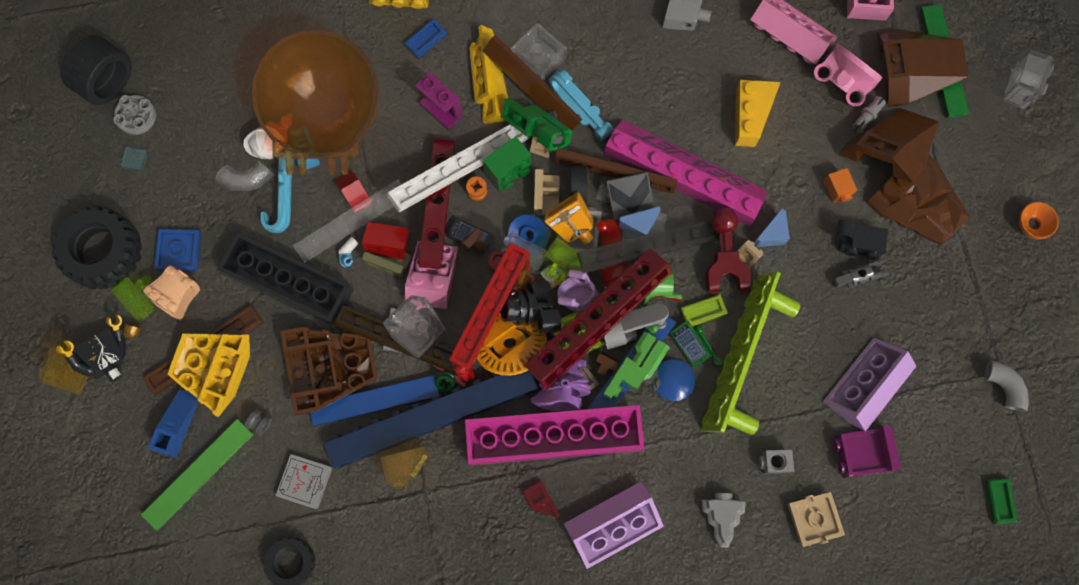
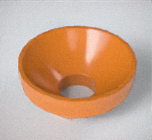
[1018,202,1059,240]

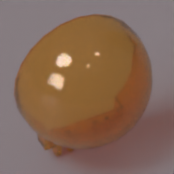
[251,29,380,175]

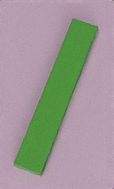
[141,419,254,530]

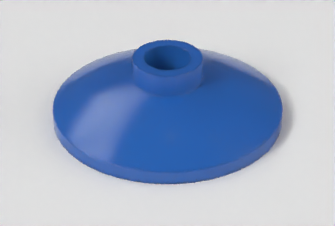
[508,214,549,255]

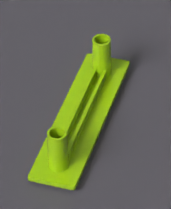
[701,271,800,435]

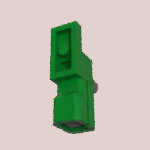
[501,98,572,151]

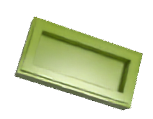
[680,294,728,327]

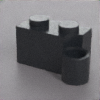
[836,219,888,259]

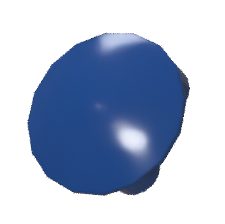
[655,359,695,401]

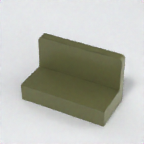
[362,252,412,279]

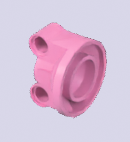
[814,43,883,107]

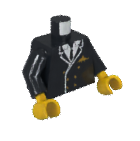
[56,314,126,383]

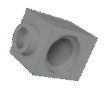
[759,450,794,474]

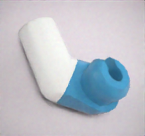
[338,237,359,267]

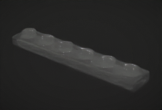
[293,179,402,263]

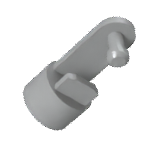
[604,303,669,350]

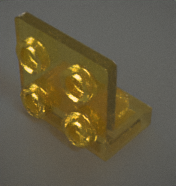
[38,340,88,395]

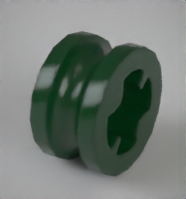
[435,371,456,392]

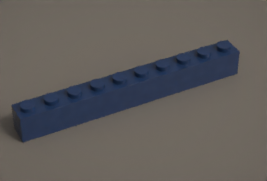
[324,371,537,470]

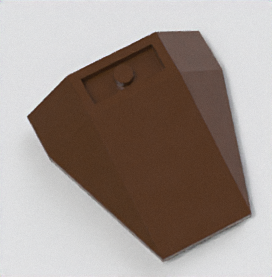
[877,30,969,107]
[839,109,939,183]

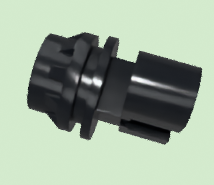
[500,280,561,333]

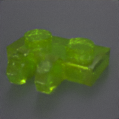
[544,237,591,285]
[111,275,156,322]

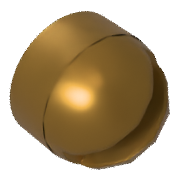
[123,322,142,339]

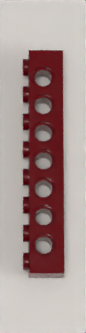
[524,248,672,390]

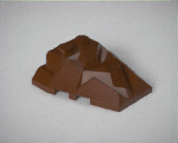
[866,155,969,246]
[280,327,378,416]

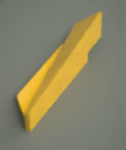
[469,25,508,123]

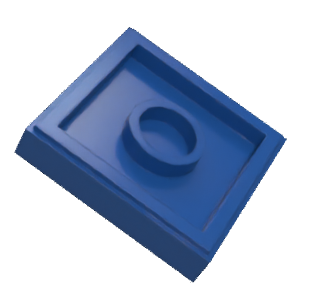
[154,229,201,272]

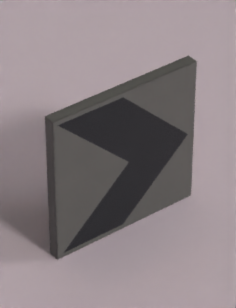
[607,172,654,220]

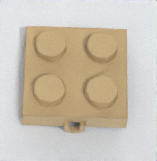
[788,492,845,547]

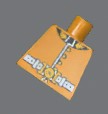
[545,192,593,245]

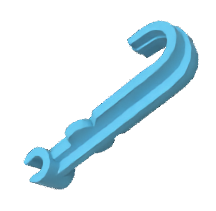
[549,69,614,143]
[261,148,295,233]

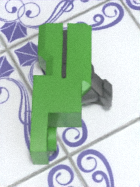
[603,332,670,401]

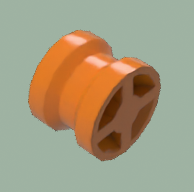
[466,176,487,201]

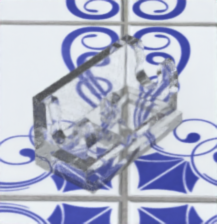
[499,232,548,271]

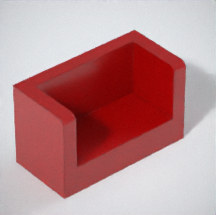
[362,222,410,260]

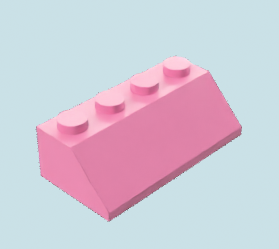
[750,0,838,65]

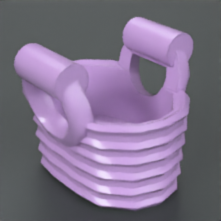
[557,269,599,312]

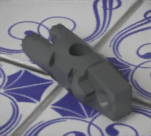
[833,258,889,289]

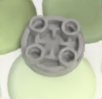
[113,95,156,135]

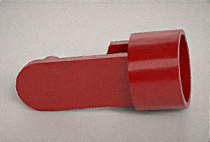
[596,219,631,287]

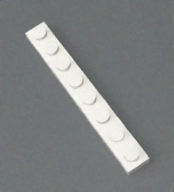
[387,124,533,212]

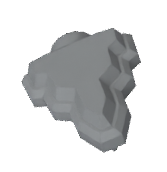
[701,493,746,548]

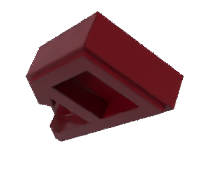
[522,481,561,518]

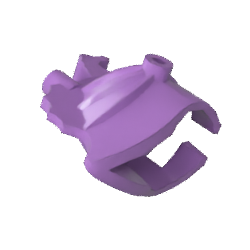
[531,359,591,412]

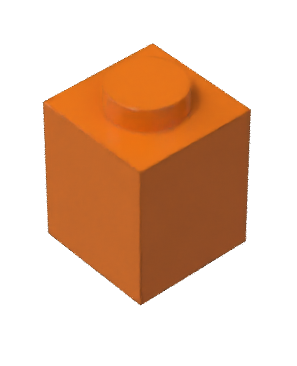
[824,168,857,203]

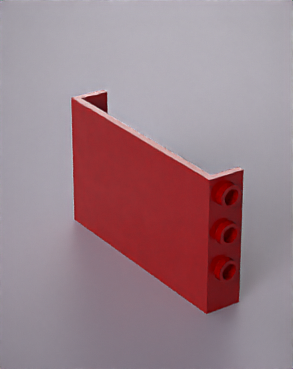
[449,242,531,382]

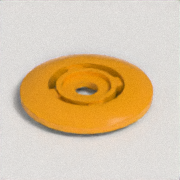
[476,314,547,376]

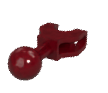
[705,208,751,294]

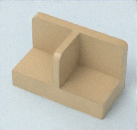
[534,169,560,215]

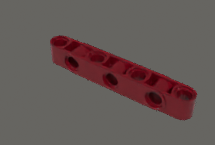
[419,139,455,269]

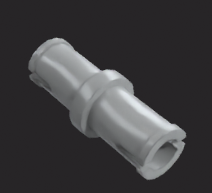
[852,96,886,133]

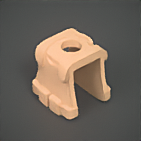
[142,265,200,320]

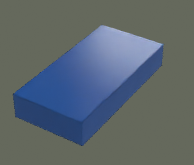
[404,18,447,59]

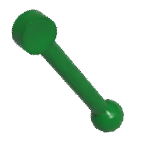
[695,326,722,366]

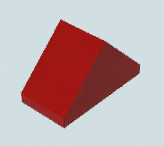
[334,170,373,214]

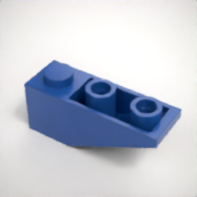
[148,389,199,458]

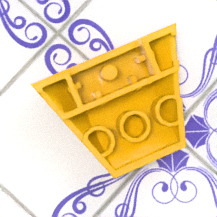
[167,334,250,417]

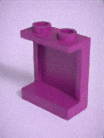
[416,72,463,131]
[833,426,901,478]

